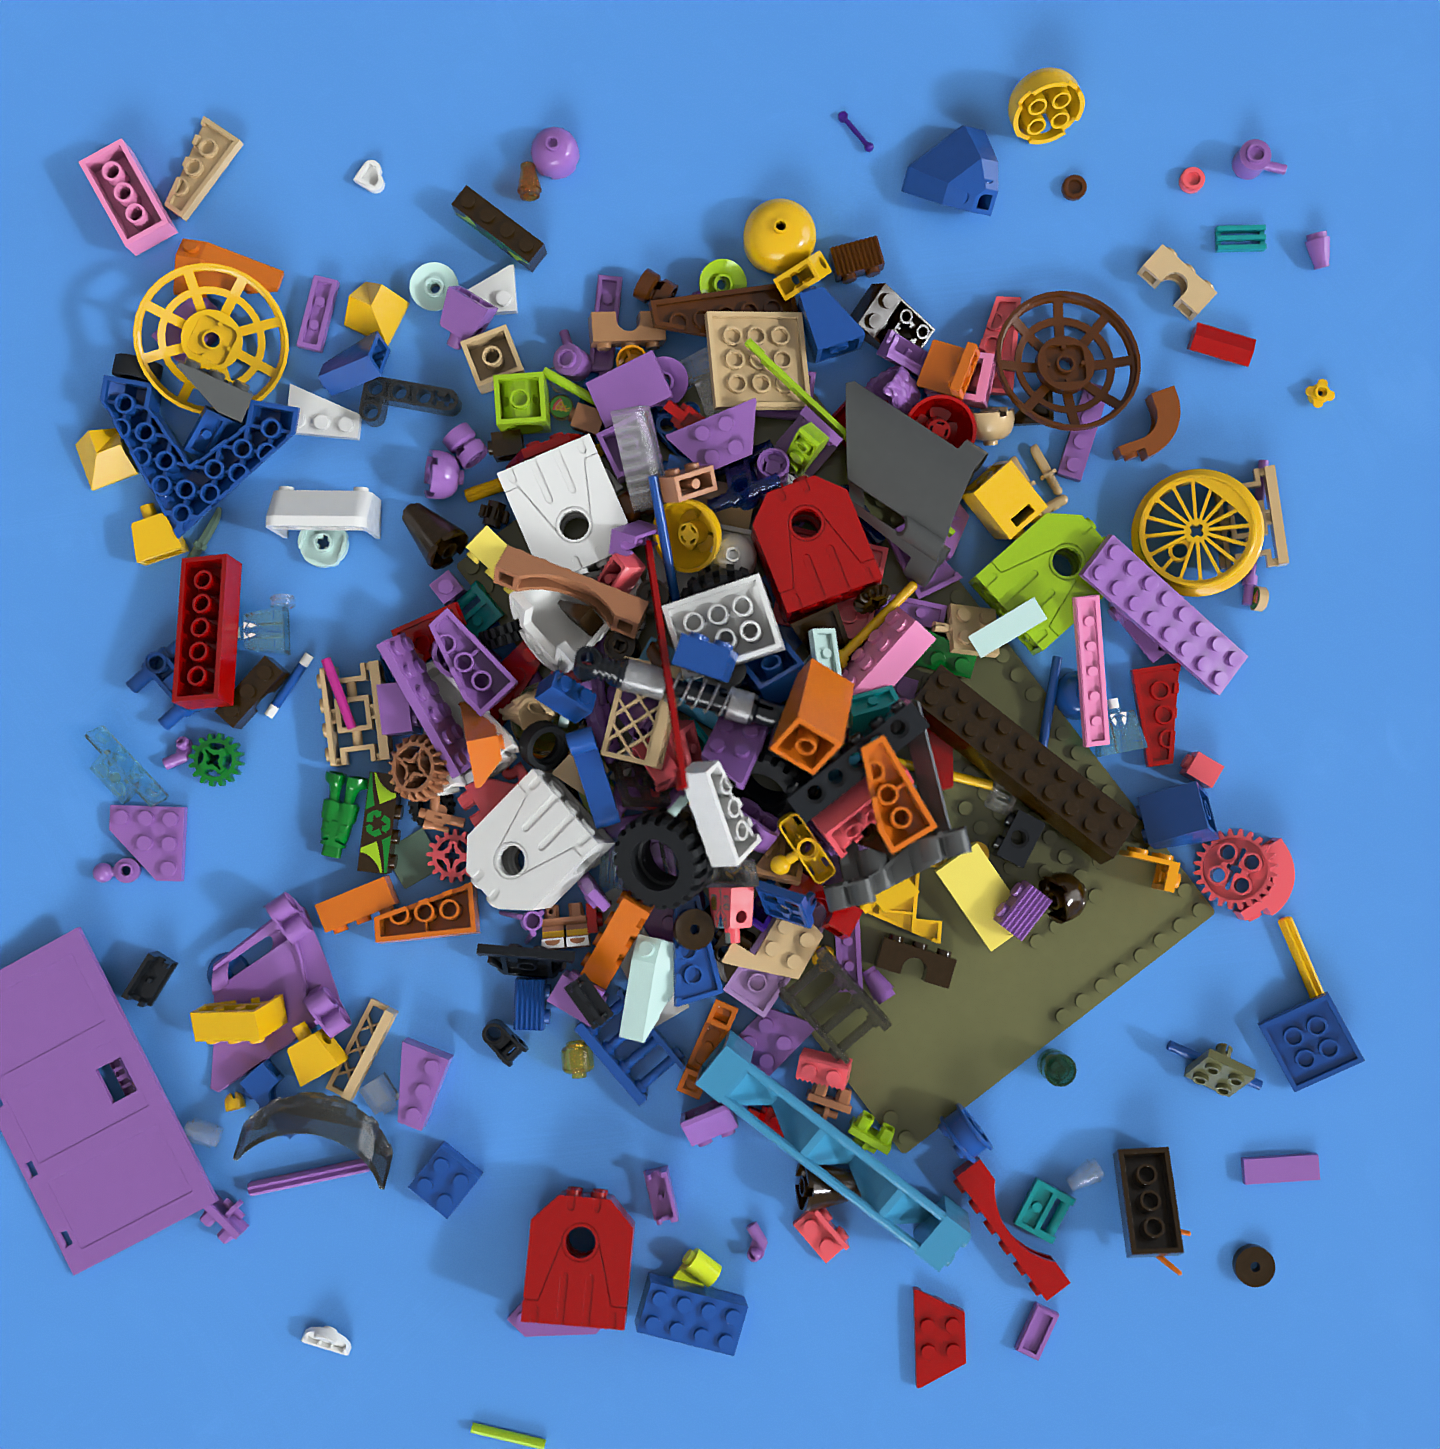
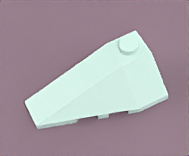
[619,934,674,1043]

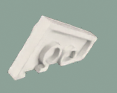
[288,384,362,441]

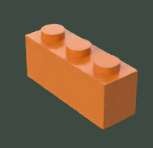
[314,875,400,934]

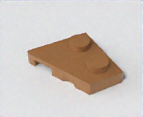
[751,830,807,886]

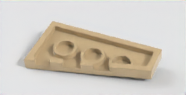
[164,116,244,221]

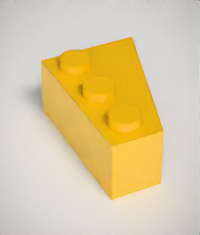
[190,994,288,1044]

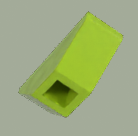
[786,422,830,477]

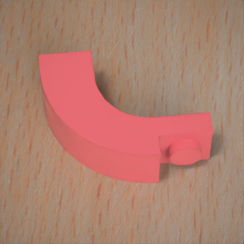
[1233,838,1295,921]

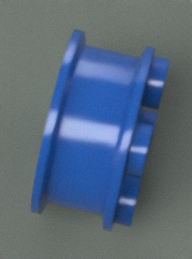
[938,1103,993,1163]

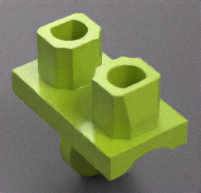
[848,1110,895,1155]

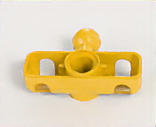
[770,812,836,884]

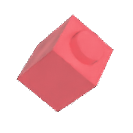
[1180,751,1224,788]

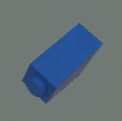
[318,331,390,396]

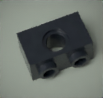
[992,810,1046,868]

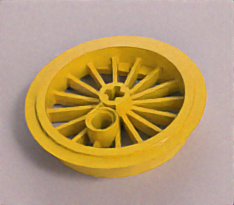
[1131,469,1264,597]

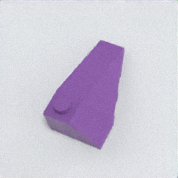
[429,608,519,716]

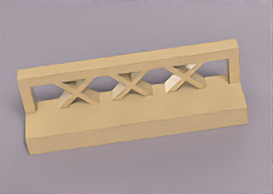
[325,998,399,1105]

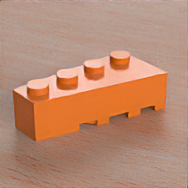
[374,882,481,944]
[580,890,655,990]

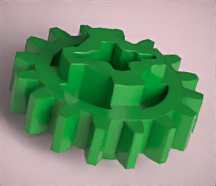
[188,733,245,787]

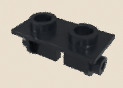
[564,973,614,1030]

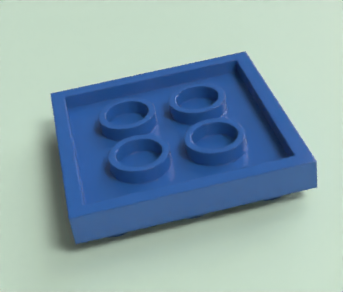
[1257,992,1365,1092]

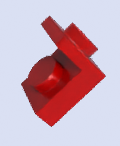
[586,900,612,933]

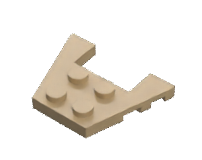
[720,881,824,980]

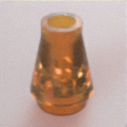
[517,162,542,201]

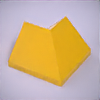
[344,282,409,346]
[75,428,139,491]

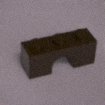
[215,656,290,729]
[874,933,957,989]

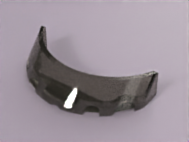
[232,1092,393,1190]

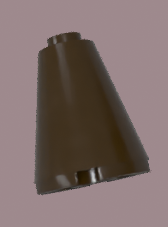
[402,503,469,570]
[795,1163,861,1212]

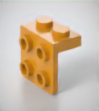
[1119,846,1181,893]

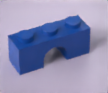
[240,1059,318,1139]

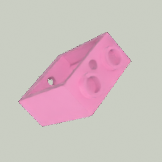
[924,352,996,409]

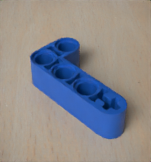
[565,726,621,830]

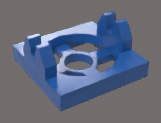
[756,879,817,929]

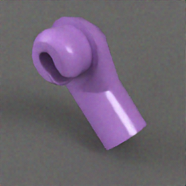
[746,1221,768,1262]

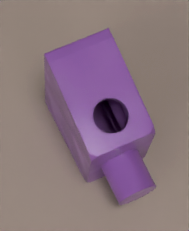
[440,286,498,350]

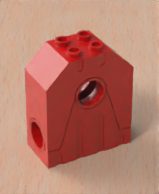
[750,475,883,623]
[521,1186,635,1331]

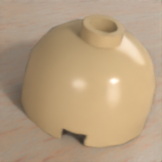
[970,407,1015,446]

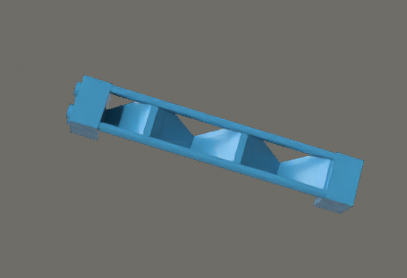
[695,1030,971,1272]

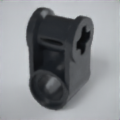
[482,1019,529,1067]

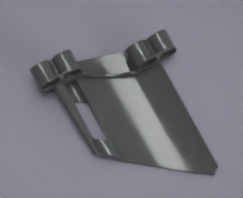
[846,381,988,588]

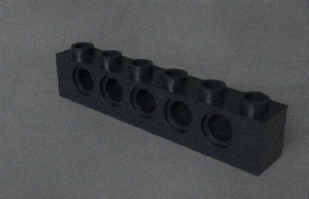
[783,698,930,824]

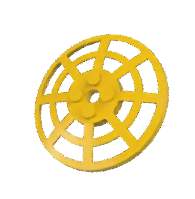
[133,263,289,414]

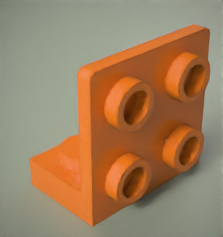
[916,340,980,401]

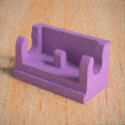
[876,329,928,377]
[609,520,658,556]
[643,1165,679,1225]

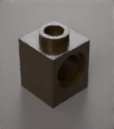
[488,429,525,463]

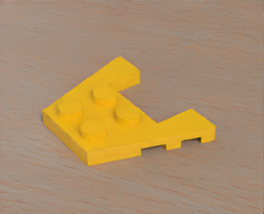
[868,858,947,944]

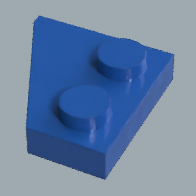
[183,405,245,458]

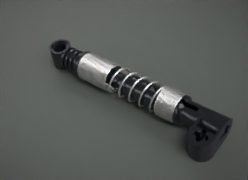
[573,646,785,759]

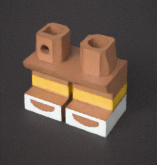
[541,902,591,950]

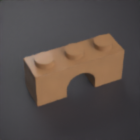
[588,311,666,351]

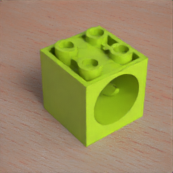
[493,372,552,435]

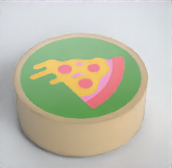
[1250,586,1269,612]

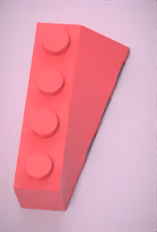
[811,762,915,859]

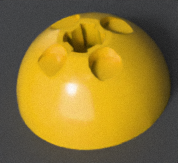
[653,499,722,573]

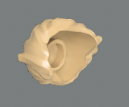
[499,689,558,731]

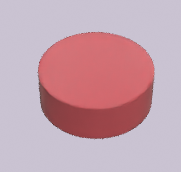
[1179,167,1205,194]

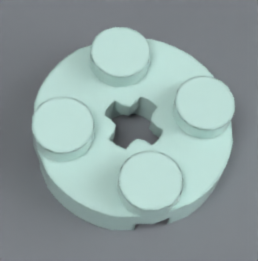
[298,530,349,568]

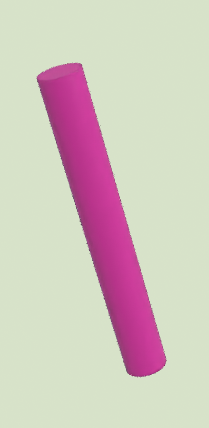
[321,657,357,730]

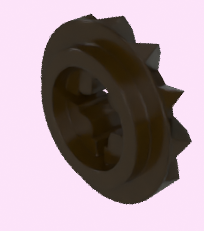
[853,584,892,614]

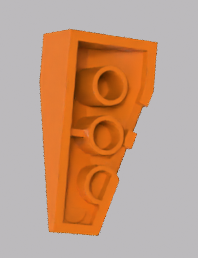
[173,238,284,298]
[460,701,505,788]
[860,735,937,854]

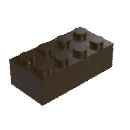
[1113,1147,1184,1258]

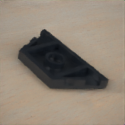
[476,944,575,979]

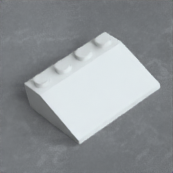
[661,573,786,681]

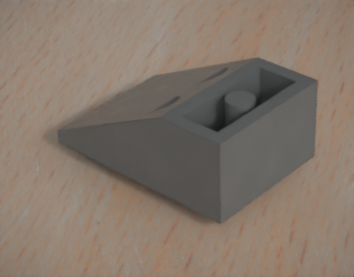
[177,357,253,422]

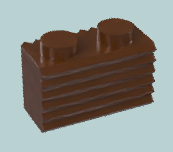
[829,236,885,284]

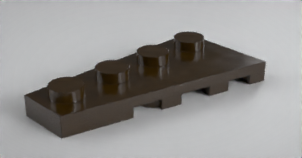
[788,602,853,663]

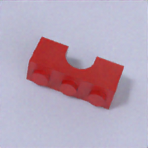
[785,871,863,940]

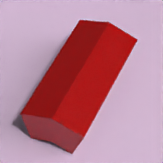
[1187,322,1256,367]

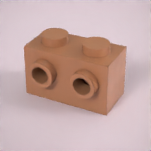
[658,462,718,503]

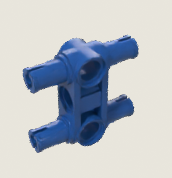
[126,640,204,730]

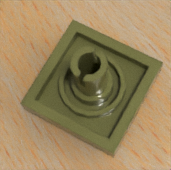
[1184,1043,1256,1097]

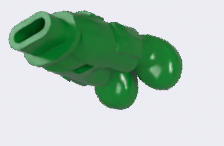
[320,770,369,858]

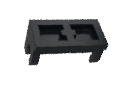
[121,951,178,1007]

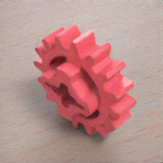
[426,829,470,883]

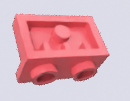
[793,1208,849,1263]

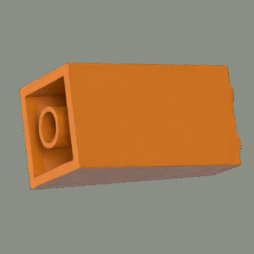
[769,658,855,775]

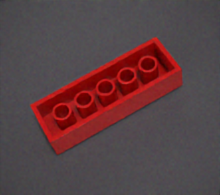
[172,554,242,710]

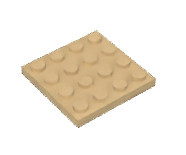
[704,311,811,410]

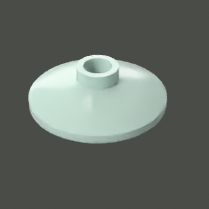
[409,262,459,311]

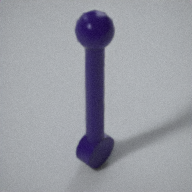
[838,111,874,152]

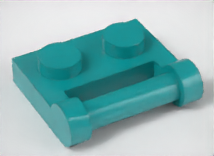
[456,580,505,639]
[1013,1177,1076,1244]

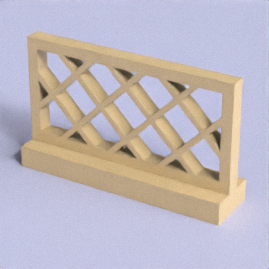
[600,656,684,770]

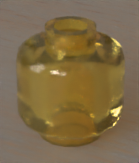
[561,1040,594,1079]

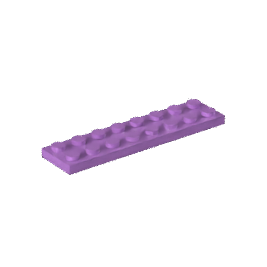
[1078,534,1248,696]

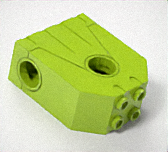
[968,513,1106,655]

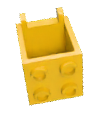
[962,460,1048,540]

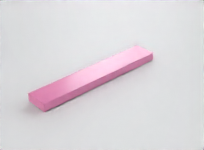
[1072,594,1110,747]

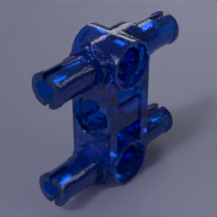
[707,439,782,513]

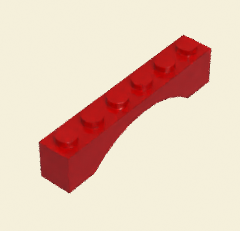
[952,1156,1071,1301]

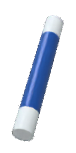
[264,652,314,719]

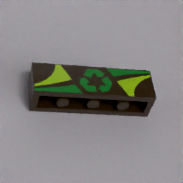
[451,185,547,272]
[357,772,404,874]

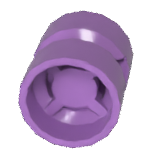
[442,422,489,470]
[756,448,789,492]

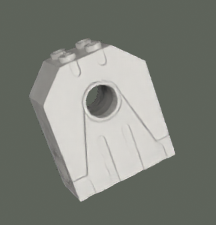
[497,434,628,575]
[466,769,615,911]

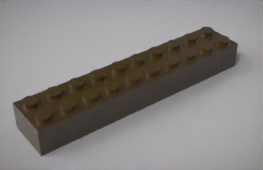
[913,665,1139,865]

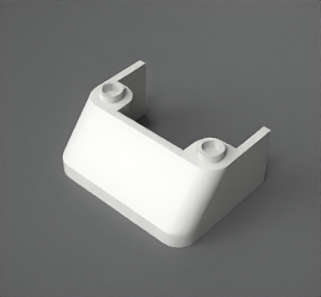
[266,486,381,539]

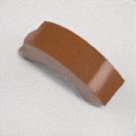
[1113,386,1181,462]

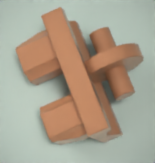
[805,1082,852,1120]

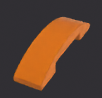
[676,998,739,1100]

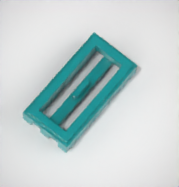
[1215,225,1267,253]

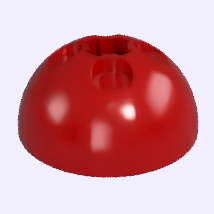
[907,394,977,448]

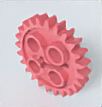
[1193,828,1279,910]

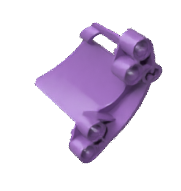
[210,892,352,1092]

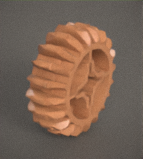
[387,734,450,802]

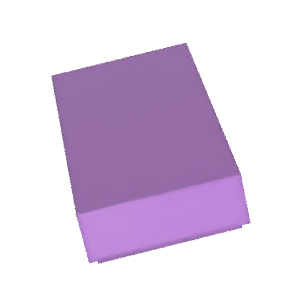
[1014,1301,1059,1361]

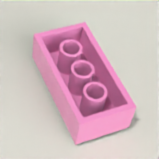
[79,138,178,256]
[841,607,936,696]

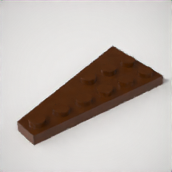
[649,284,807,352]

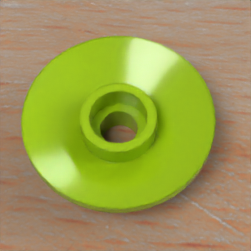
[699,259,747,294]

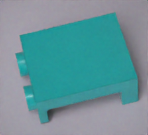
[846,685,899,756]

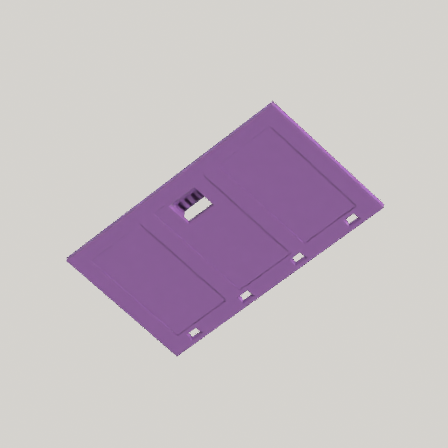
[0,927,219,1276]

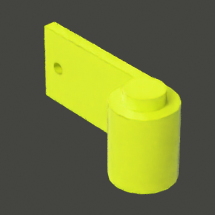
[672,1248,722,1287]

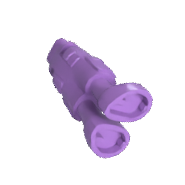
[580,678,620,765]

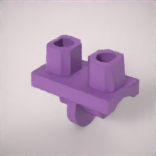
[200,1195,249,1244]

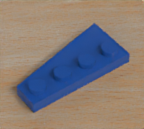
[673,895,724,1007]

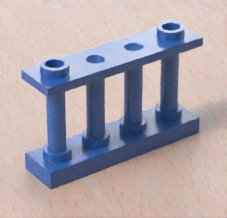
[574,987,686,1106]

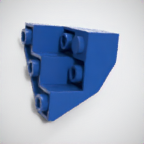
[901,125,998,216]

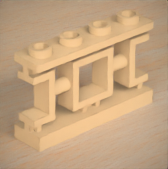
[1208,465,1289,571]
[316,660,394,767]

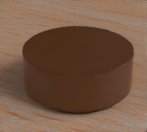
[1061,175,1087,201]

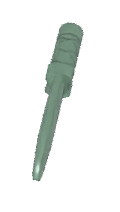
[187,507,222,558]

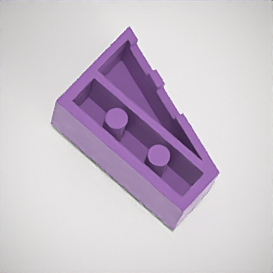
[398,1037,454,1131]

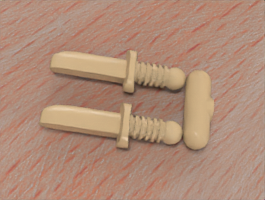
[1009,444,1068,516]

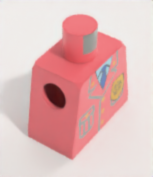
[708,885,754,943]

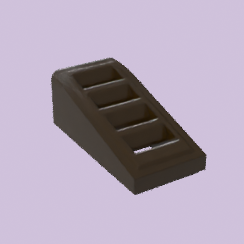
[557,600,604,637]

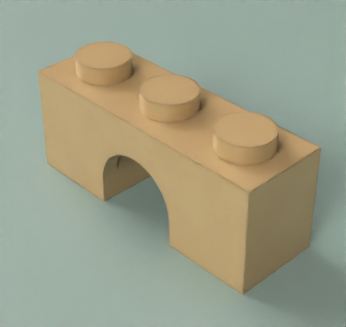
[1137,244,1217,321]

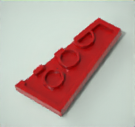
[1130,663,1181,767]

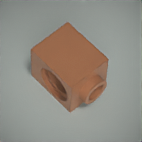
[568,402,605,437]

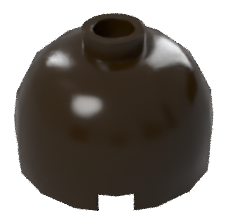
[1038,872,1086,924]

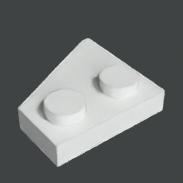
[468,265,518,315]

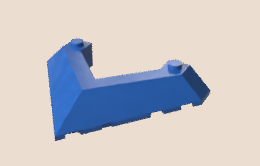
[100,375,300,539]

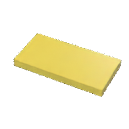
[934,841,1014,951]

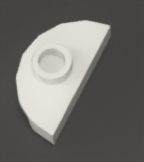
[301,1326,352,1356]

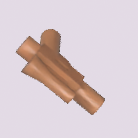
[418,796,466,833]

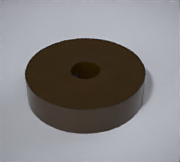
[673,909,715,950]
[1232,1244,1275,1287]

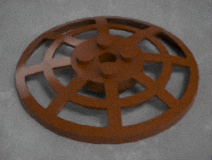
[995,291,1141,431]

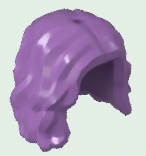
[865,365,921,415]

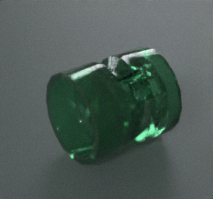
[1037,1048,1077,1087]

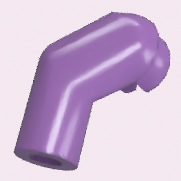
[162,736,193,770]

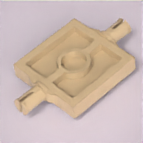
[931,603,1000,658]

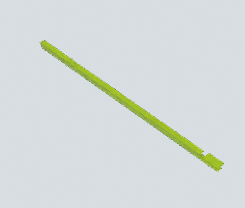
[744,338,956,538]

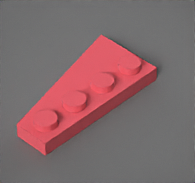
[966,296,1021,396]

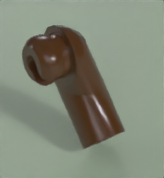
[646,639,662,667]

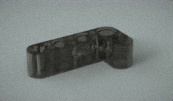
[359,377,462,427]

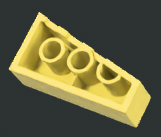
[465,525,514,595]

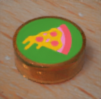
[549,395,574,421]

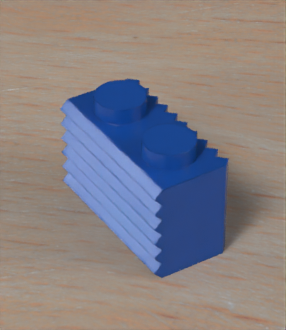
[534,670,597,724]
[513,977,552,1031]

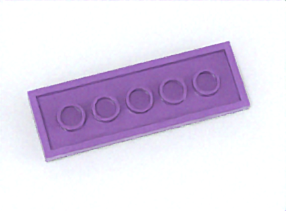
[376,632,471,779]

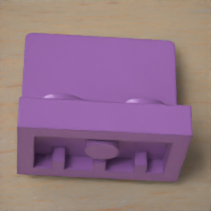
[776,406,844,476]

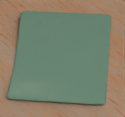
[394,828,444,889]

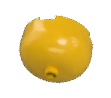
[1008,67,1085,144]
[743,198,816,276]

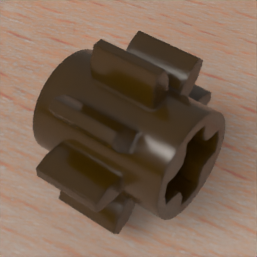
[478,500,510,529]

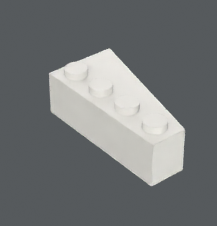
[685,760,762,867]

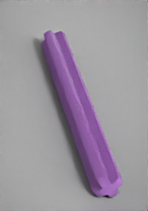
[247,1157,371,1196]

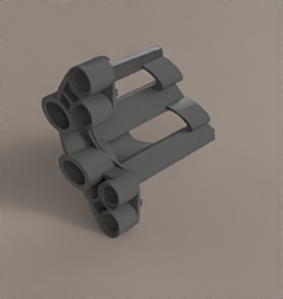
[823,699,972,912]

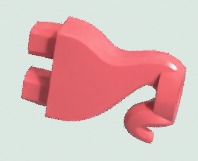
[457,762,528,827]

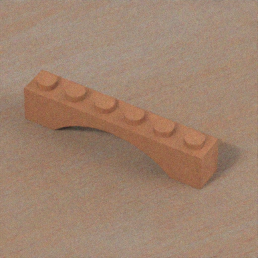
[493,545,649,639]

